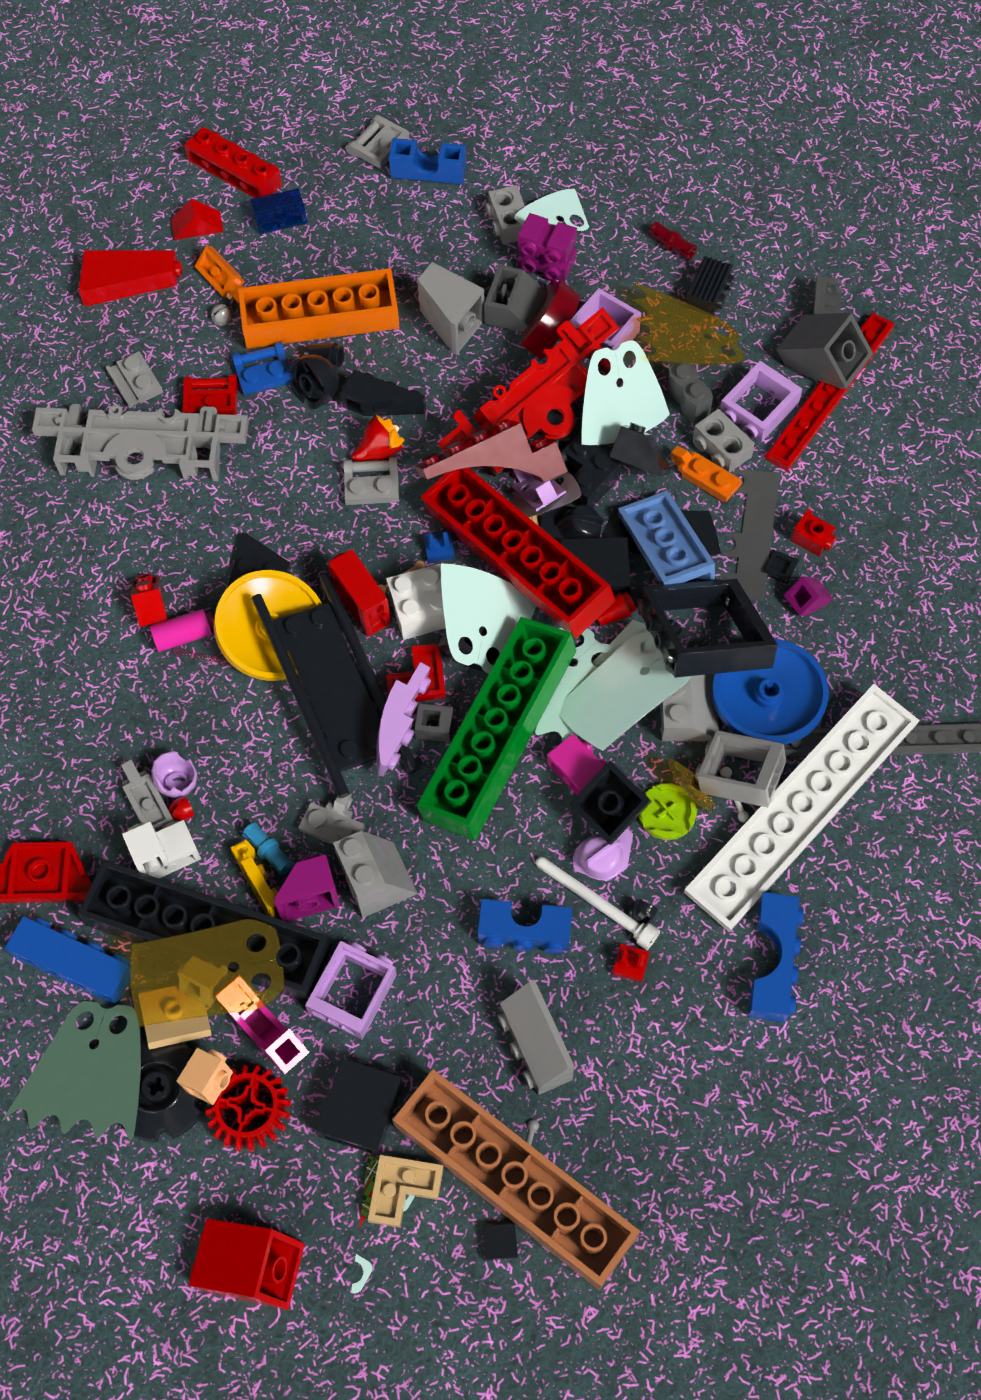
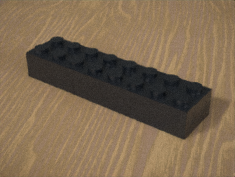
[78,860,332,1002]

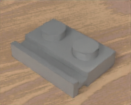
[106,351,163,409]

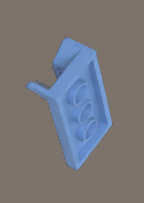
[618,490,715,585]

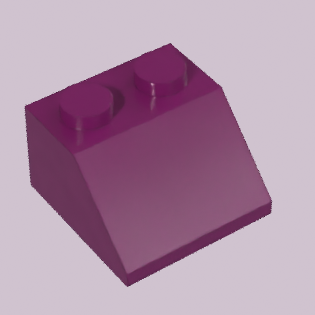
[274,854,340,922]

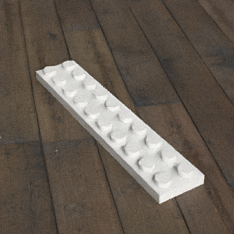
[684,684,919,932]

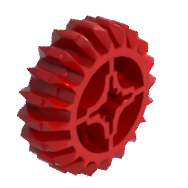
[205,1065,292,1152]

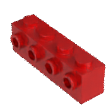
[184,127,282,203]

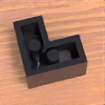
[562,433,622,507]

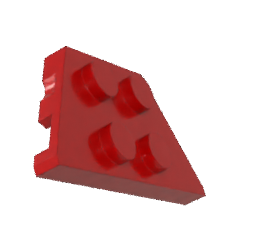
[0,842,92,903]

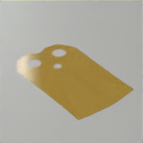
[130,919,284,1027]

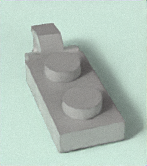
[121,760,174,832]

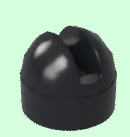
[632,899,658,924]

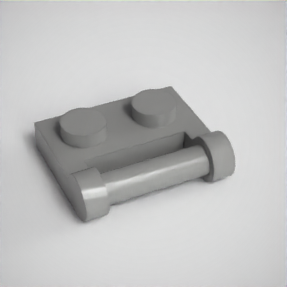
[346,115,409,169]
[344,457,399,505]

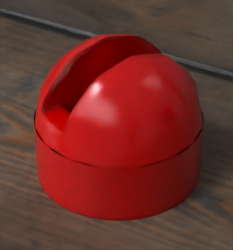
[169,796,194,822]

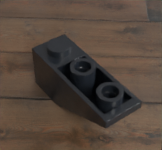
[340,370,427,416]

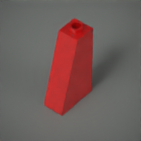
[79,250,183,306]

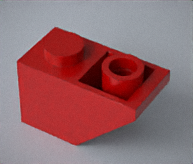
[131,573,167,627]

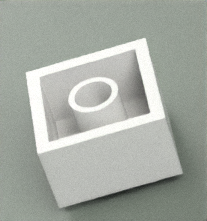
[386,564,446,640]

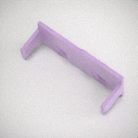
[512,469,567,512]

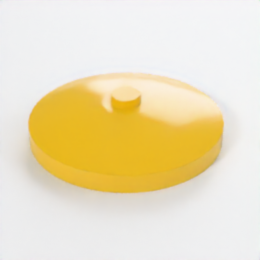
[214,570,322,681]

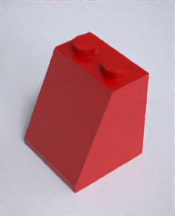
[188,1219,305,1310]

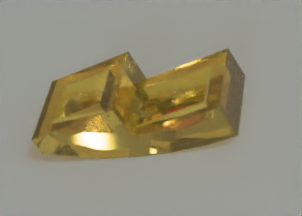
[667,757,716,814]

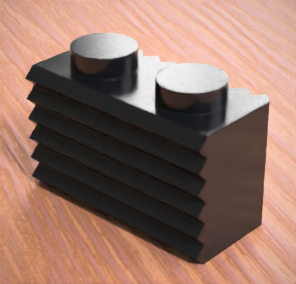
[685,256,735,317]

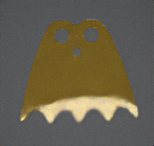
[633,283,744,364]

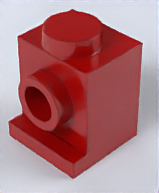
[791,509,837,557]

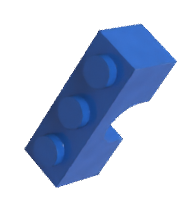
[389,138,467,185]
[478,899,573,955]

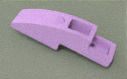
[376,662,431,777]

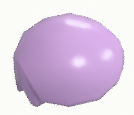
[151,751,198,798]

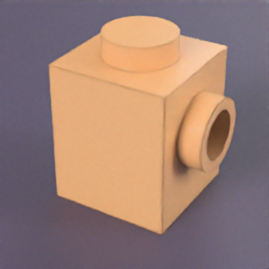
[177,1048,233,1105]

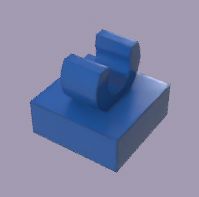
[424,531,455,562]

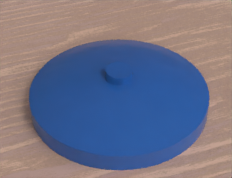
[712,638,829,745]

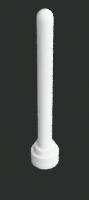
[535,857,660,951]

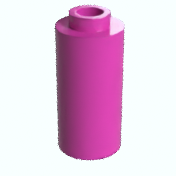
[149,609,214,652]

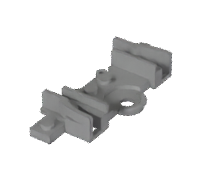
[32,404,249,481]

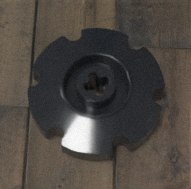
[121,1041,203,1142]

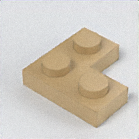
[368,1155,444,1228]

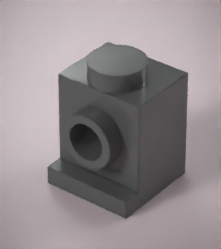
[411,703,454,744]

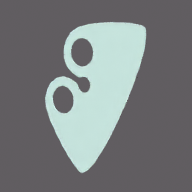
[514,189,589,231]

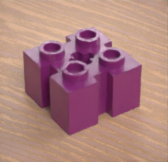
[518,213,577,282]

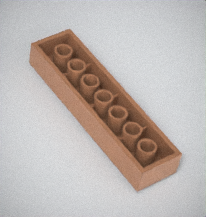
[393,1069,640,1290]

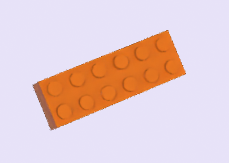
[238,268,400,349]

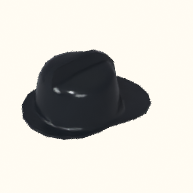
[540,505,604,544]

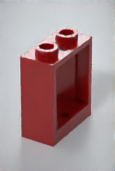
[328,549,391,637]

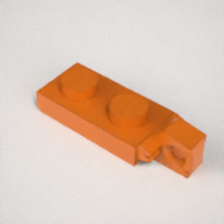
[194,245,245,302]
[670,446,742,503]

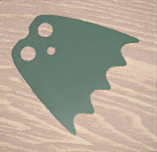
[2,1001,141,1140]

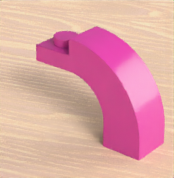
[214,974,309,1074]

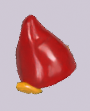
[351,414,405,462]

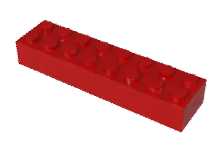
[421,468,616,640]

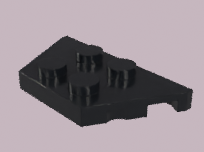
[227,533,291,588]

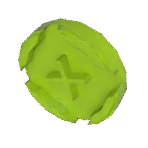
[639,783,697,840]

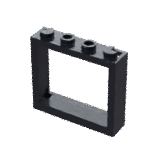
[637,579,778,678]

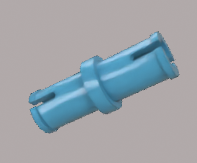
[242,822,294,876]

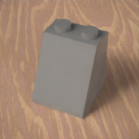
[417,262,485,355]
[333,831,417,918]

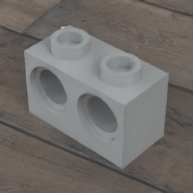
[485,185,525,244]
[693,409,755,472]

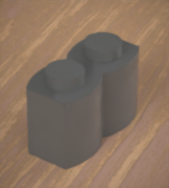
[667,361,713,423]

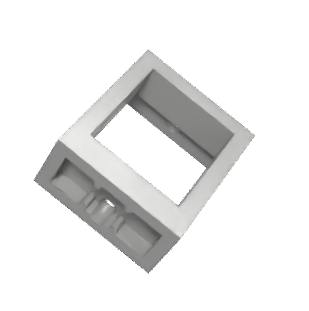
[695,730,786,808]

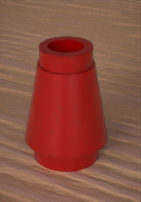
[596,591,637,626]

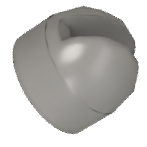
[211,304,232,326]

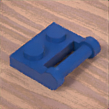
[231,341,293,395]

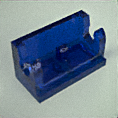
[250,188,308,235]

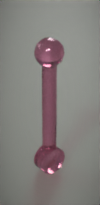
[173,646,229,667]

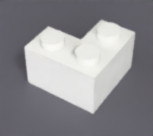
[122,820,201,878]

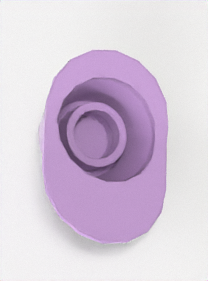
[573,829,633,881]

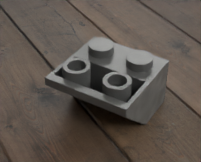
[484,265,547,332]

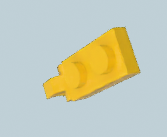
[231,840,280,918]

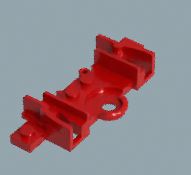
[437,307,620,477]

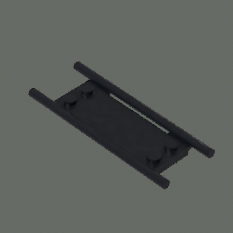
[251,573,419,798]

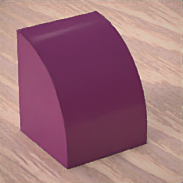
[784,576,834,616]

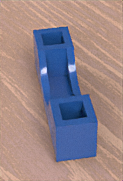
[748,892,804,1023]

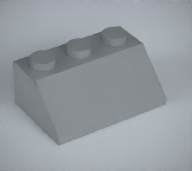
[660,672,719,741]
[497,980,574,1095]

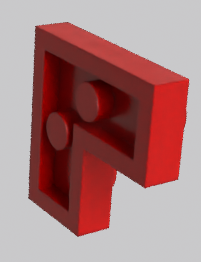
[386,643,446,702]

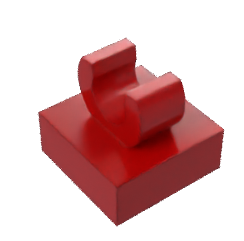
[612,944,650,983]

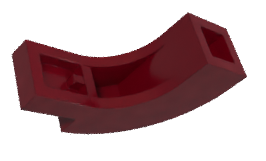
[521,278,580,360]

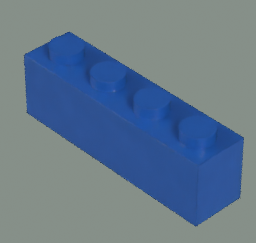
[5,916,135,1005]

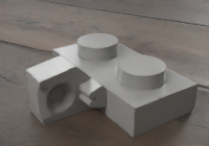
[298,794,365,844]

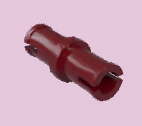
[648,222,697,260]

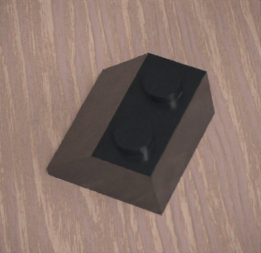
[569,760,652,845]

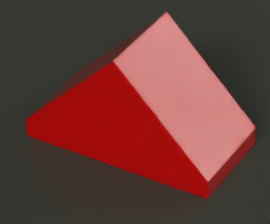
[171,198,224,240]

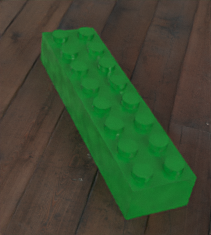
[416,617,576,841]

